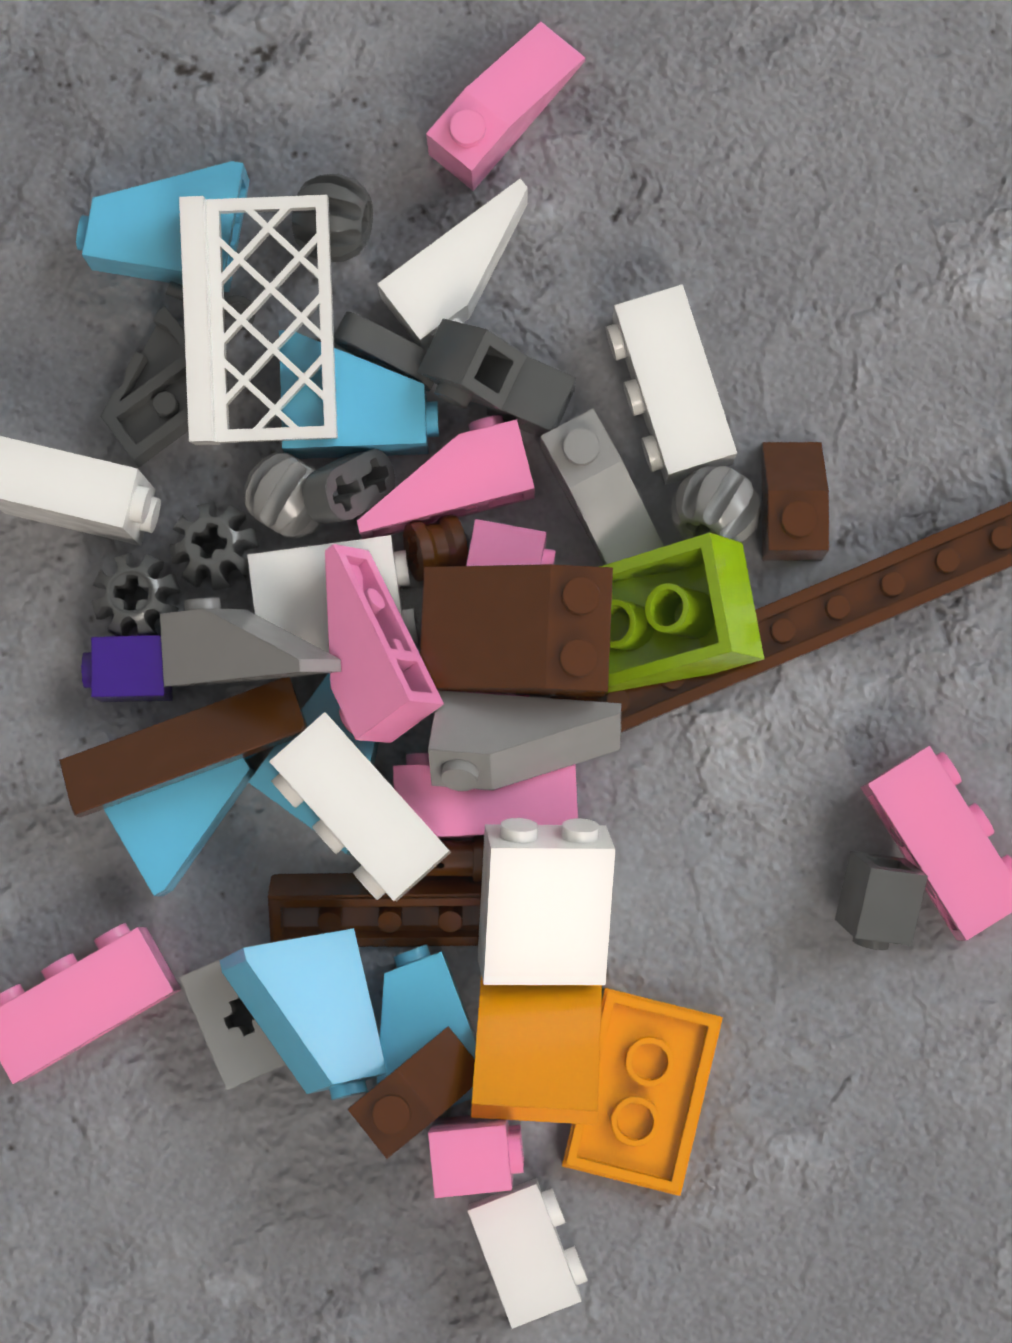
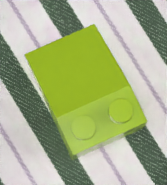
[576,532,764,698]

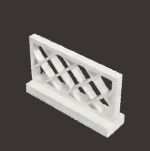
[179,195,338,445]

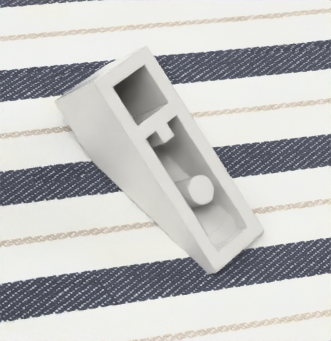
[377,178,528,350]

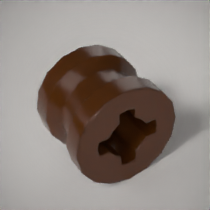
[403,514,469,582]

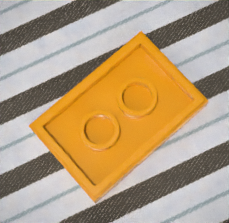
[471,976,602,1125]
[562,988,723,1196]

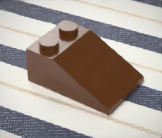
[420,564,613,699]

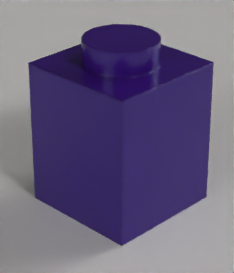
[81,635,173,702]

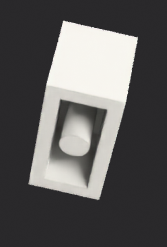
[467,1178,588,1329]

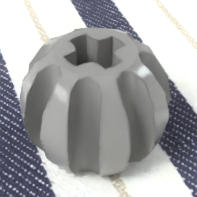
[244,452,333,539]
[671,465,761,545]

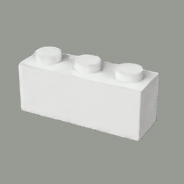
[605,284,737,485]
[269,712,451,902]

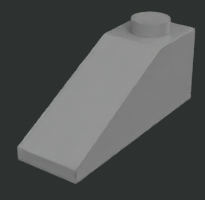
[540,408,664,565]
[160,598,341,686]
[428,690,621,791]

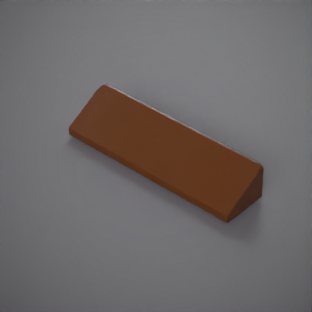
[59,677,308,817]
[268,873,482,947]

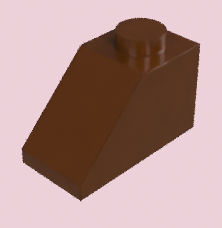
[761,442,829,561]
[347,1026,475,1159]

